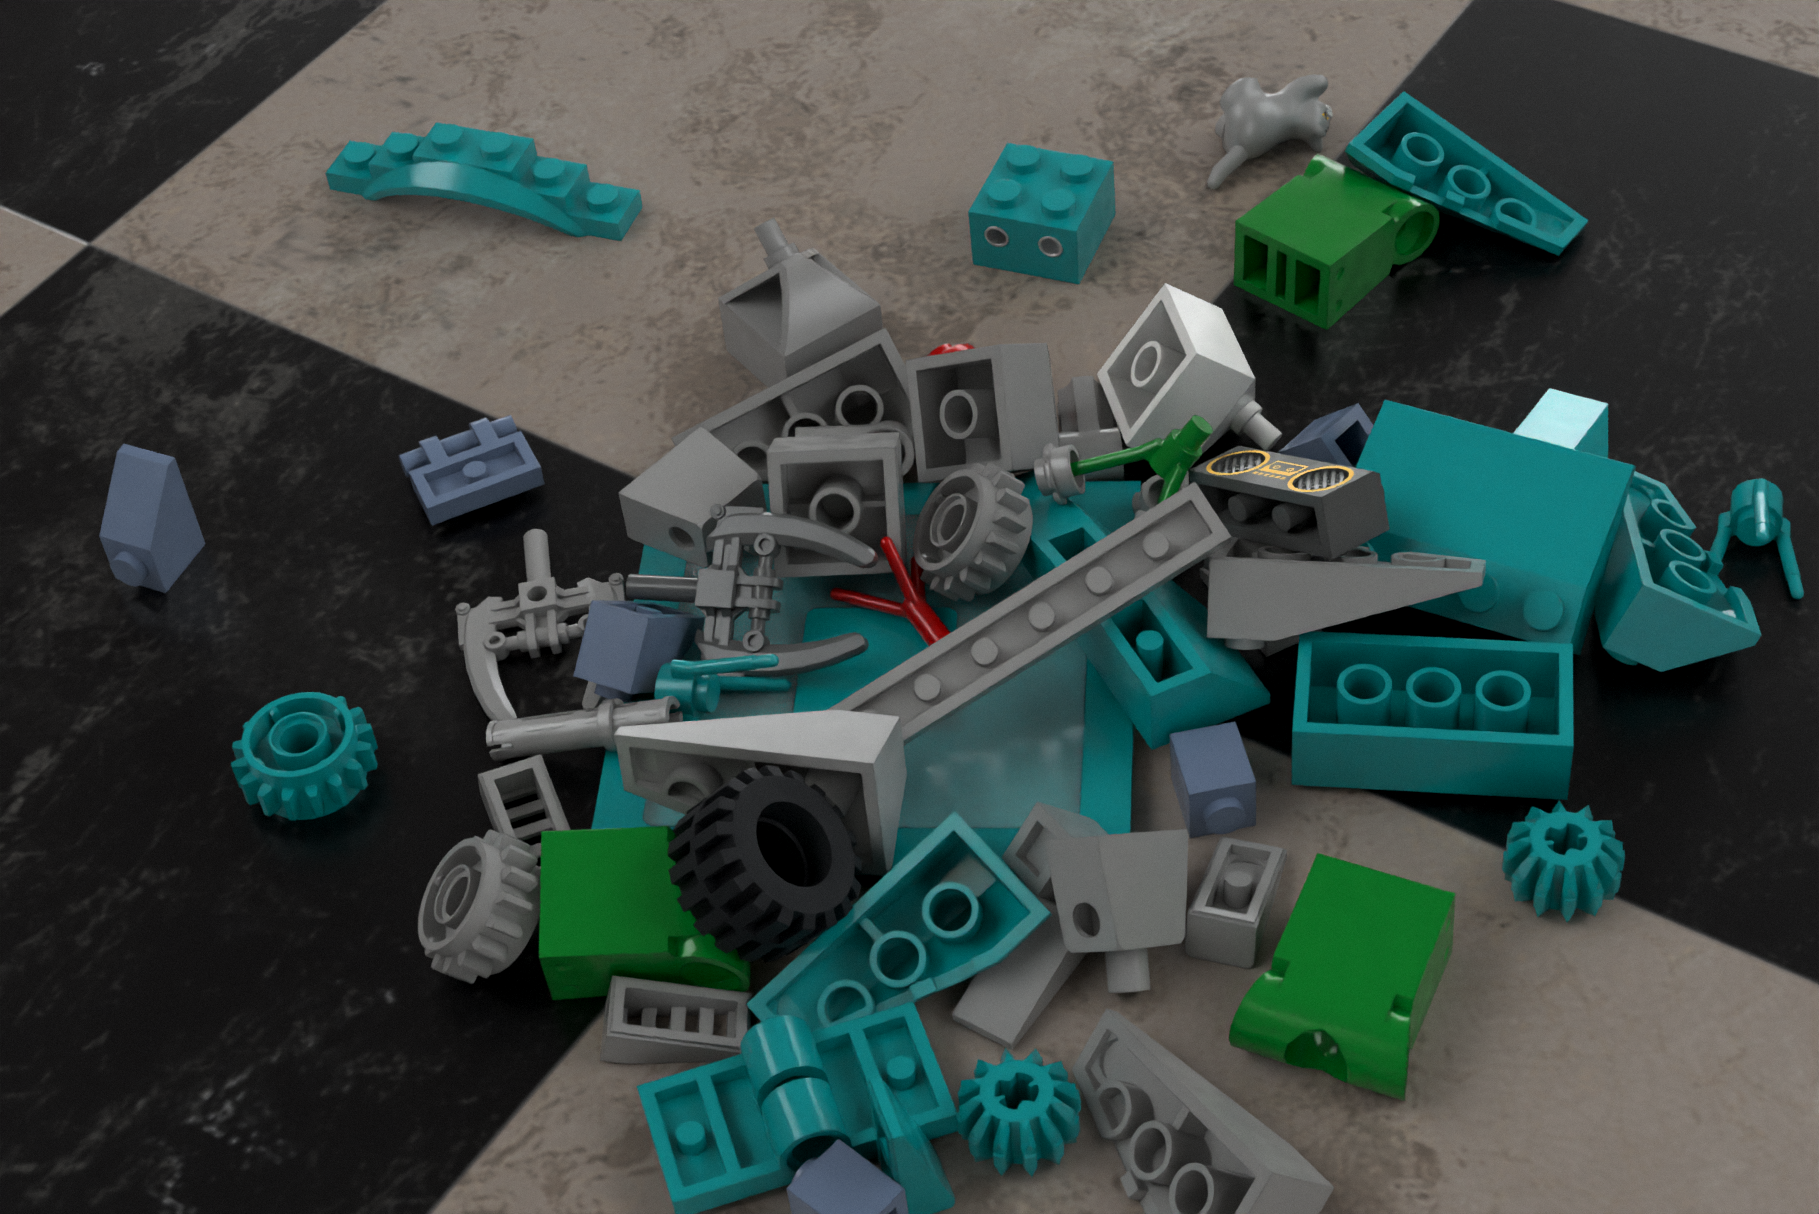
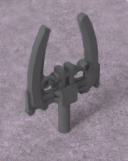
[626,504,878,677]

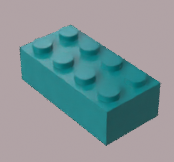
[1292,631,1574,800]

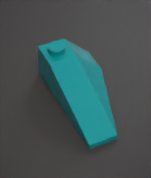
[1345,91,1589,256]
[1594,471,1762,672]

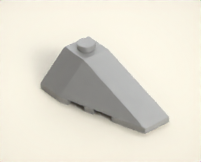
[671,327,913,482]
[1207,536,1486,650]
[614,709,907,876]
[1072,1008,1335,1214]

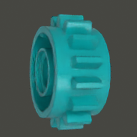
[231,692,378,821]

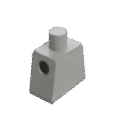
[618,427,767,568]
[1045,829,1188,993]

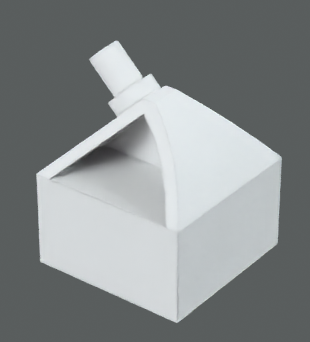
[1097,283,1282,454]

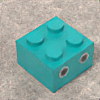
[968,143,1116,284]

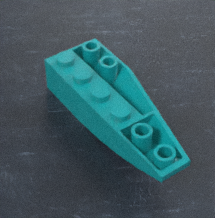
[1014,470,1270,750]

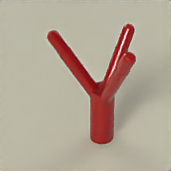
[830,536,951,646]

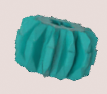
[1502,800,1625,923]
[956,1047,1081,1177]

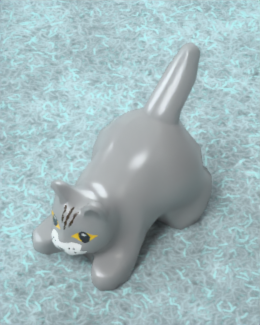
[1207,75,1333,189]

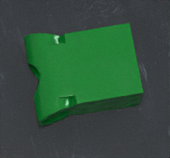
[1234,154,1440,330]
[539,826,751,1000]
[1229,853,1456,1101]

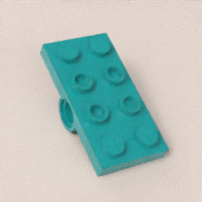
[637,1001,958,1214]

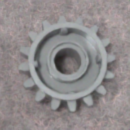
[913,463,1033,602]
[418,830,541,984]

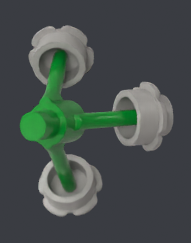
[1034,415,1213,519]

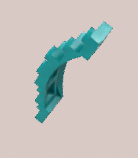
[326,122,643,241]

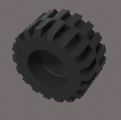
[668,765,862,963]

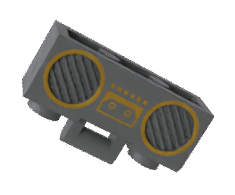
[1188,446,1390,559]

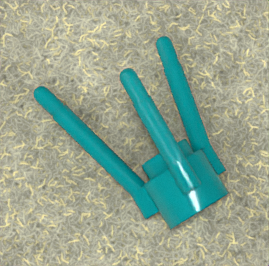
[1710,478,1804,599]
[654,654,791,722]

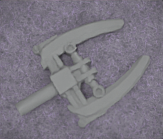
[455,529,626,721]

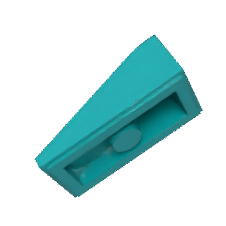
[867,1076,955,1214]

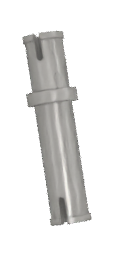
[486,696,683,762]

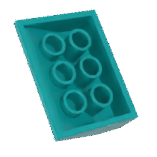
[1355,400,1636,655]

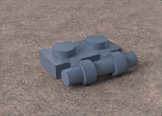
[399,415,545,525]

